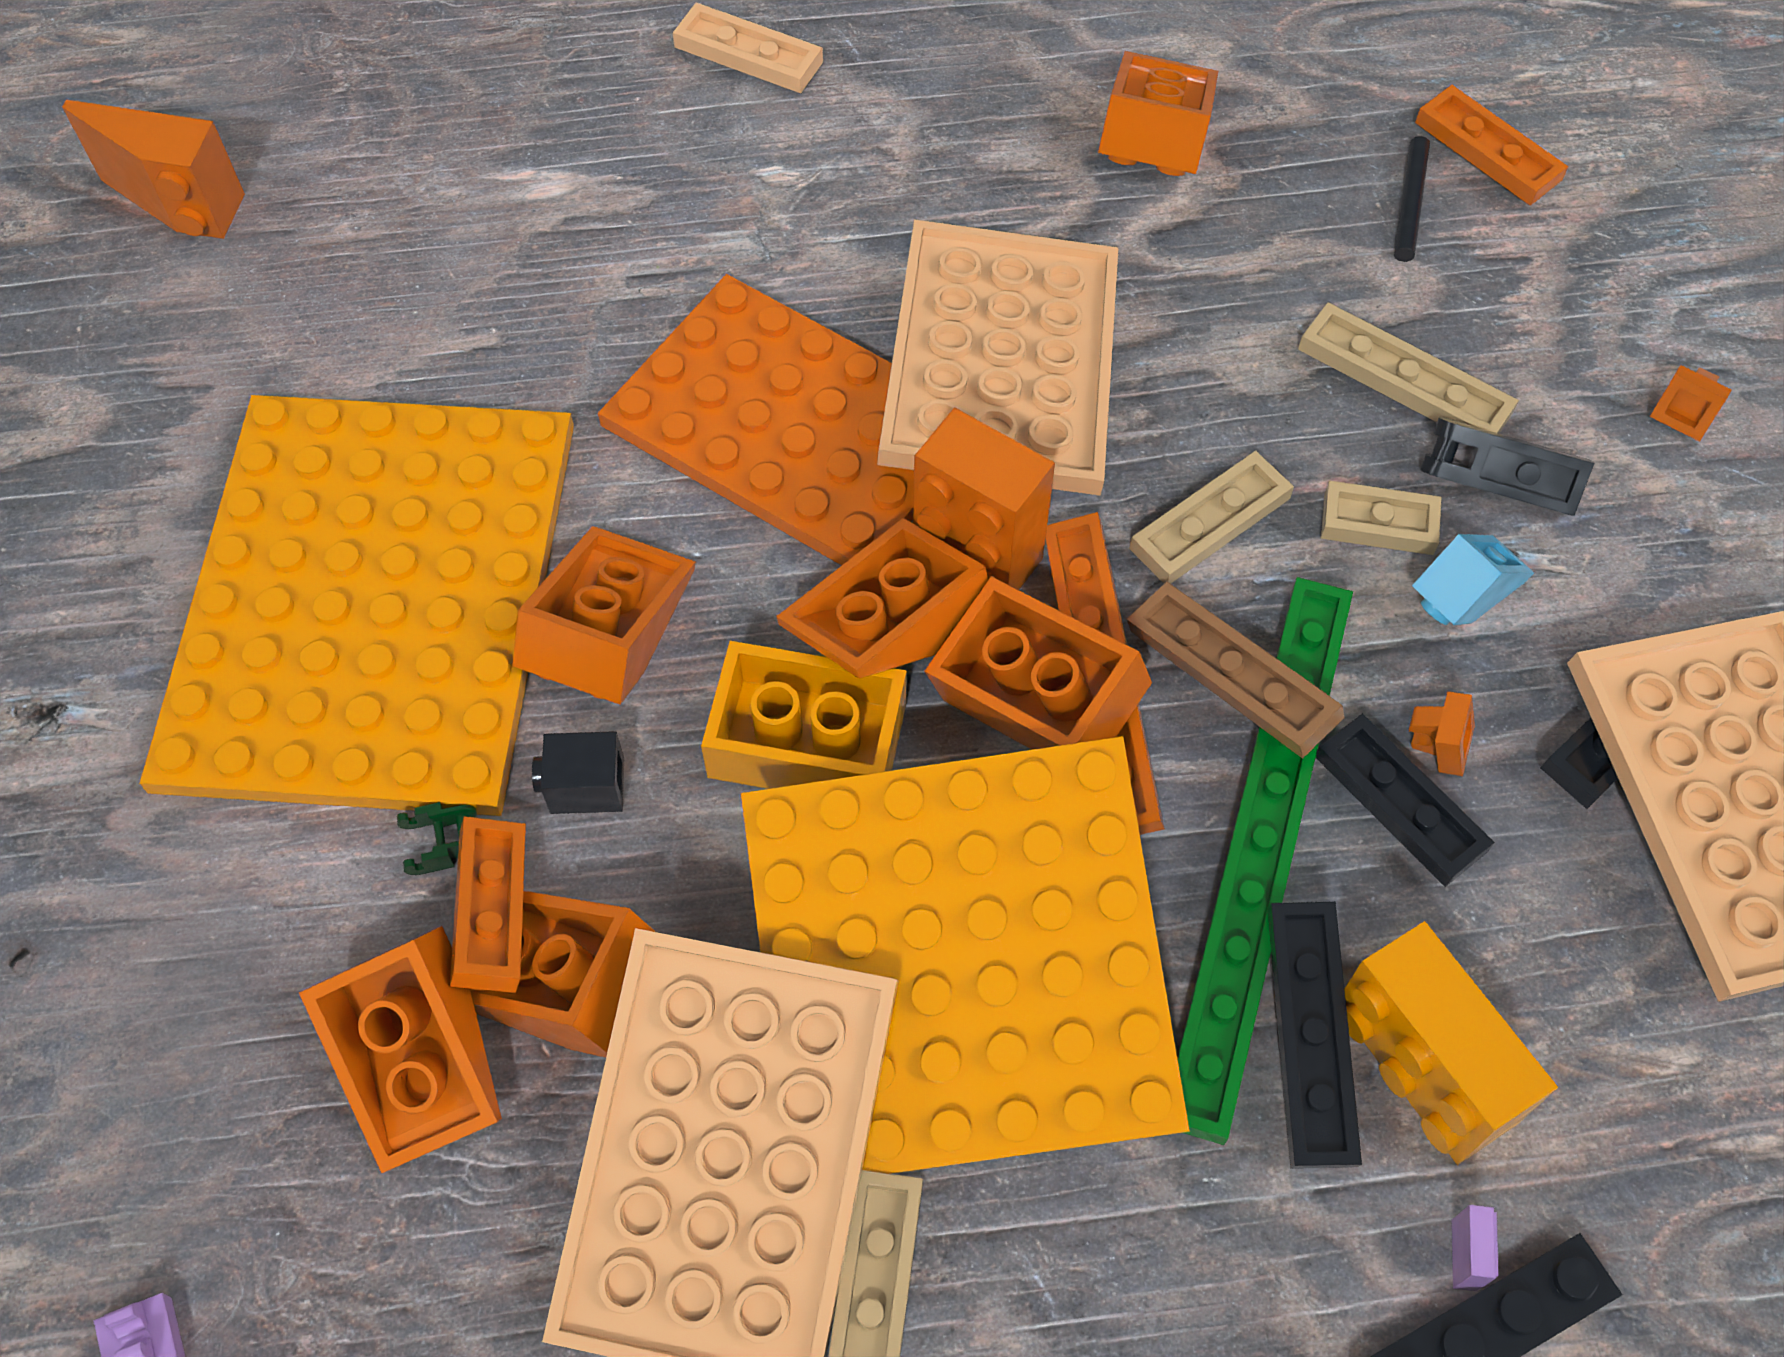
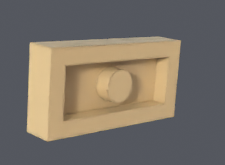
[1321,480,1441,555]

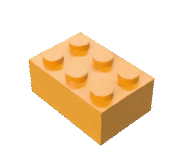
[701,641,907,789]
[1344,921,1558,1166]

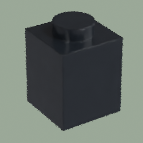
[532,731,624,814]

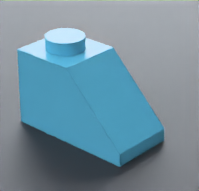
[1412,534,1534,625]

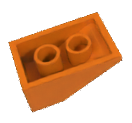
[1098,51,1219,176]
[62,100,245,239]
[776,518,988,679]
[513,526,696,705]
[470,891,656,1058]
[299,926,502,1173]

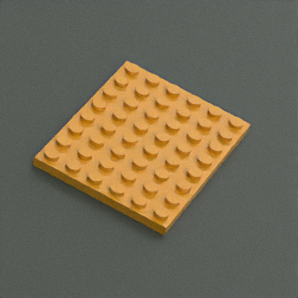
[139,395,574,816]

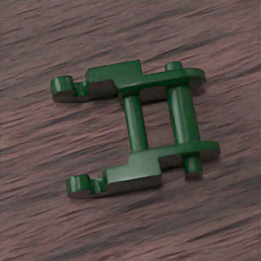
[397,802,477,875]

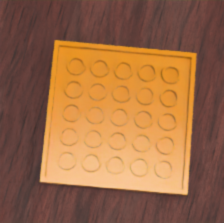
[741,736,1190,1174]

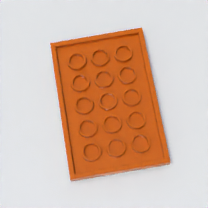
[598,274,914,566]

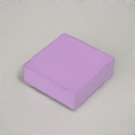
[1452,1205,1499,1291]

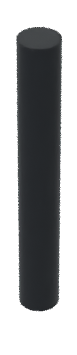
[1394,136,1430,262]

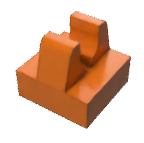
[1650,365,1732,442]
[1409,691,1475,776]

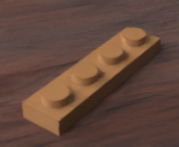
[1127,582,1344,759]

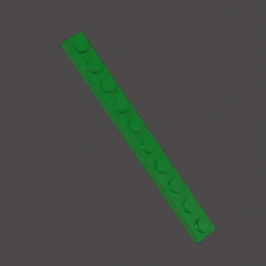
[1177,577,1354,1145]

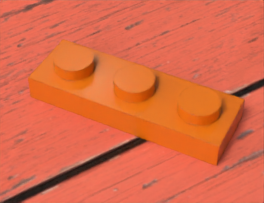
[1415,85,1569,206]
[450,816,526,993]

